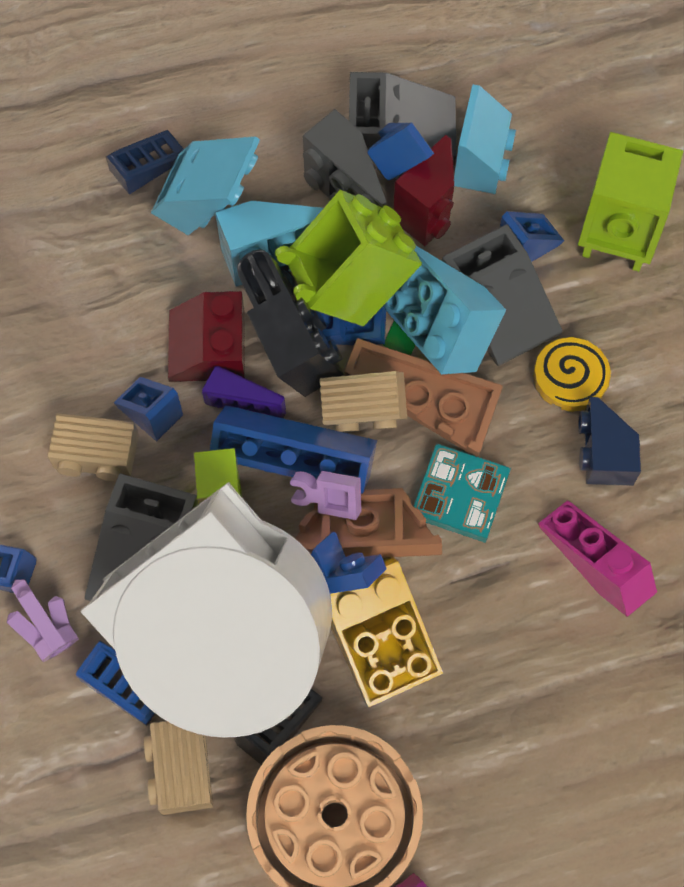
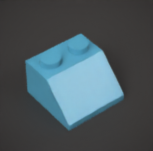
[454,84,516,194]

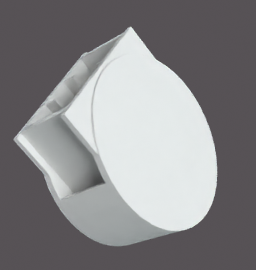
[80,482,332,738]

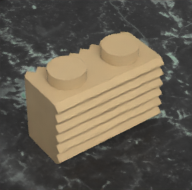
[319,371,407,432]
[48,413,139,481]
[144,721,213,815]

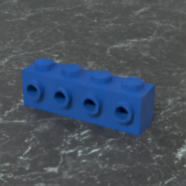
[209,405,377,494]

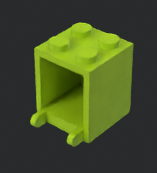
[578,132,684,272]
[275,190,422,327]

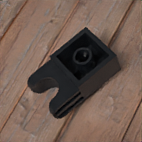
[237,249,344,397]

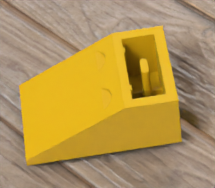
[330,557,443,708]

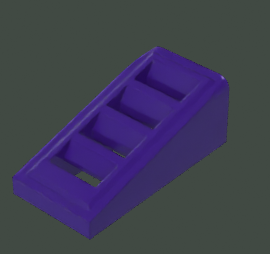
[202,366,286,418]

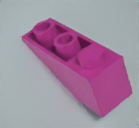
[538,500,657,617]

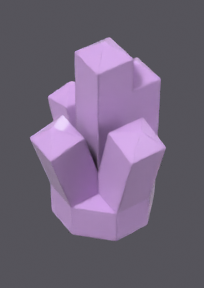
[7,580,79,662]

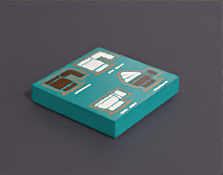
[414,443,511,543]

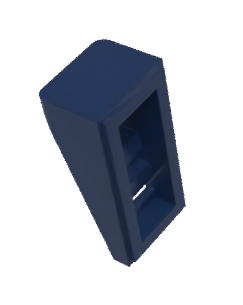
[106,130,184,195]

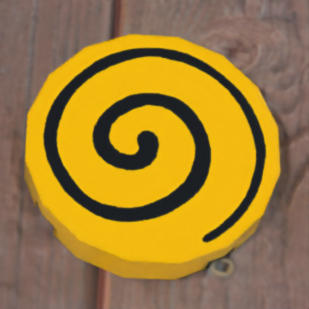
[533,337,611,412]

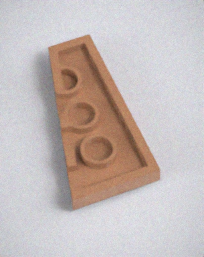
[344,338,503,457]

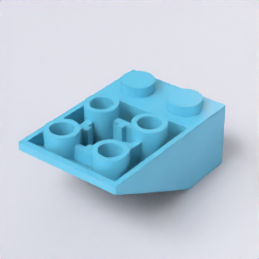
[151,137,260,235]
[215,200,323,287]
[383,246,506,375]

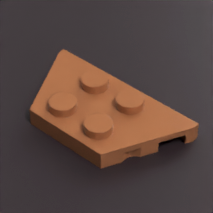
[295,488,442,558]

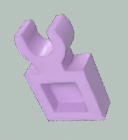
[290,471,361,520]

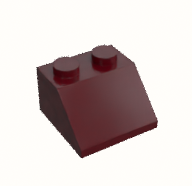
[393,135,455,247]
[168,291,245,382]

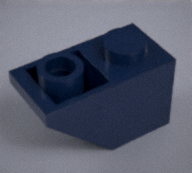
[578,397,641,486]

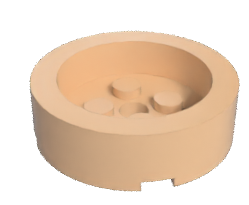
[246,725,423,887]

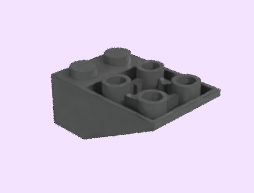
[349,72,456,160]
[303,109,386,207]
[442,224,563,366]
[84,473,199,601]

